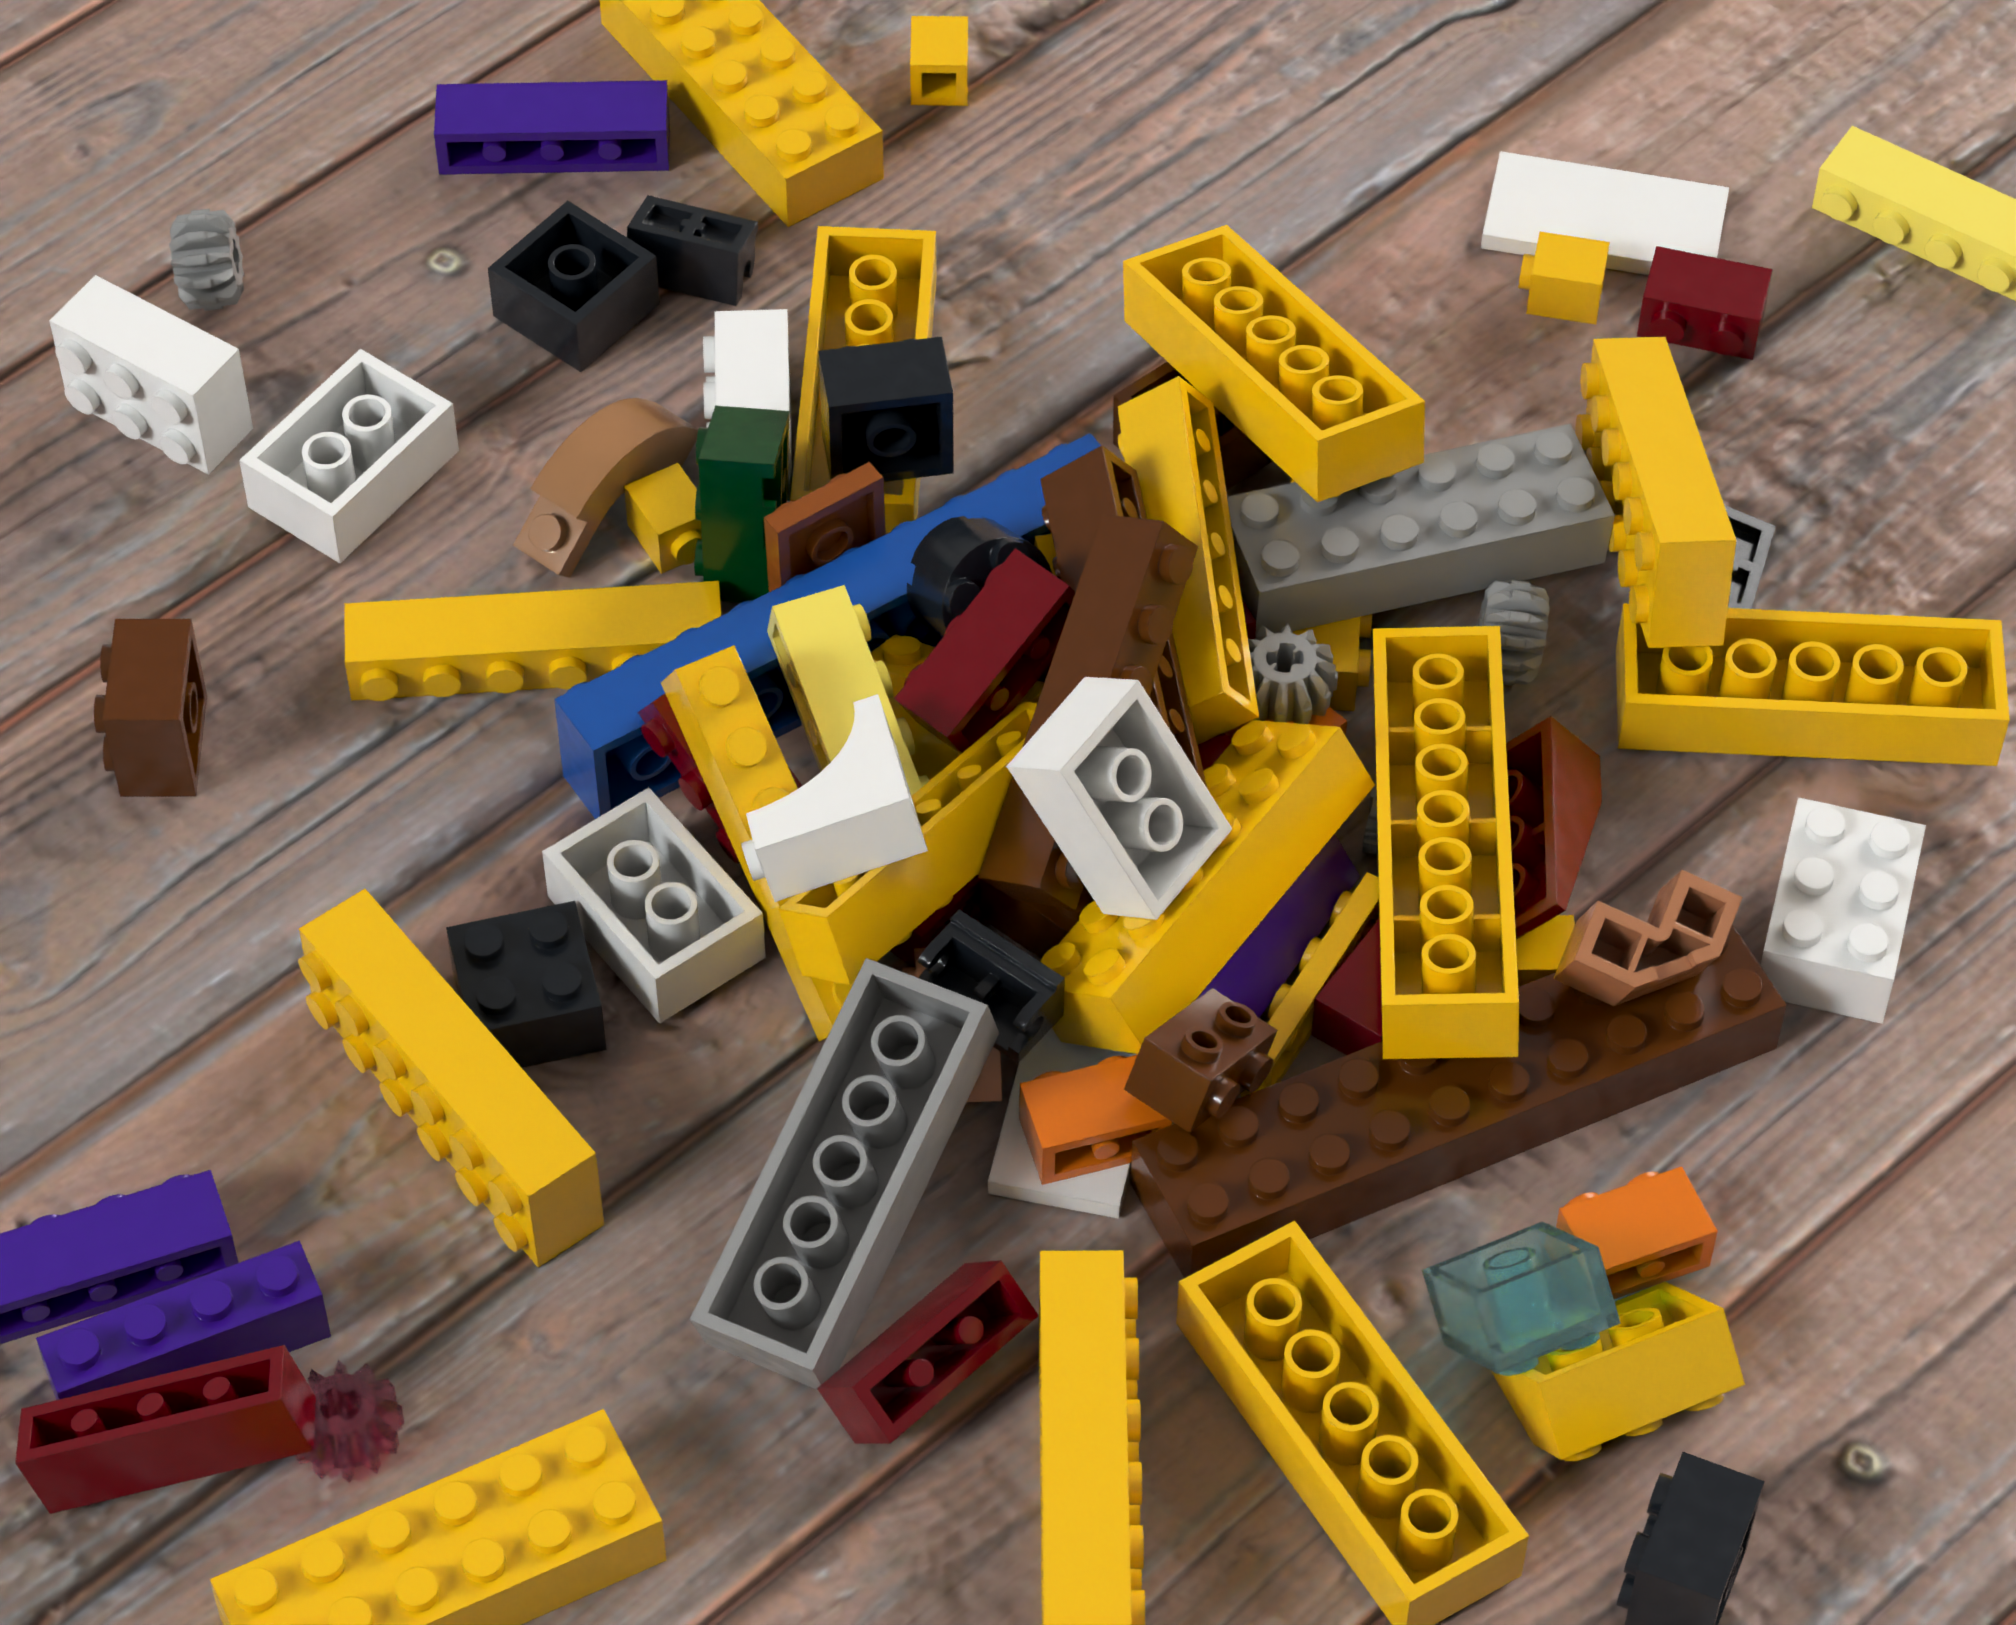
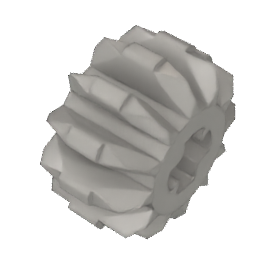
[169,209,244,311]
[1478,579,1550,686]
[1248,622,1338,724]

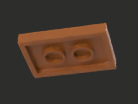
[764,462,886,592]

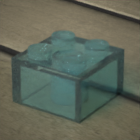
[1422,1221,1621,1376]

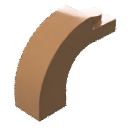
[513,398,698,578]

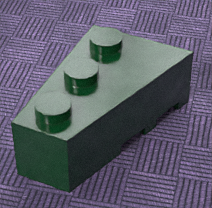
[694,405,790,603]

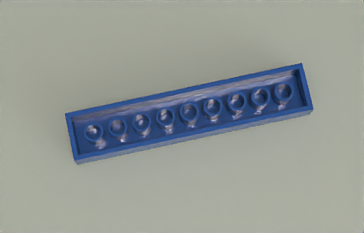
[554,433,1101,819]

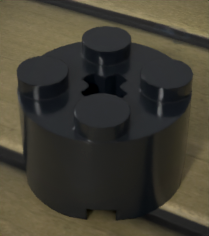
[907,516,1052,638]

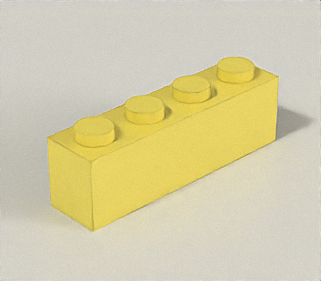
[1812,126,2016,301]
[767,585,930,796]

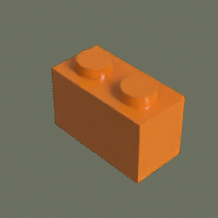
[1019,1055,1172,1185]
[1553,1166,1718,1309]

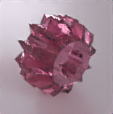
[294,1360,405,1484]

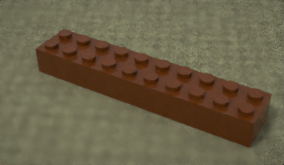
[1130,924,1787,1278]

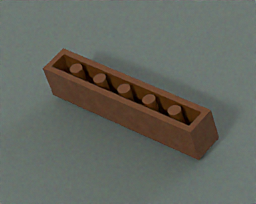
[1040,445,1207,787]
[978,514,1198,910]

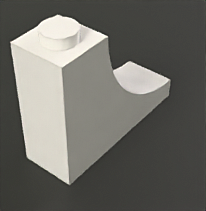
[741,694,928,902]

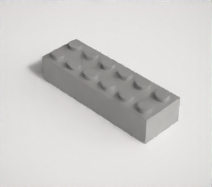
[1227,424,1615,639]
[690,958,999,1390]

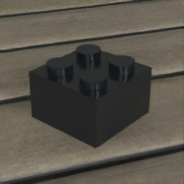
[488,200,660,372]
[819,337,954,482]
[446,901,607,1068]
[1616,1452,1765,1625]

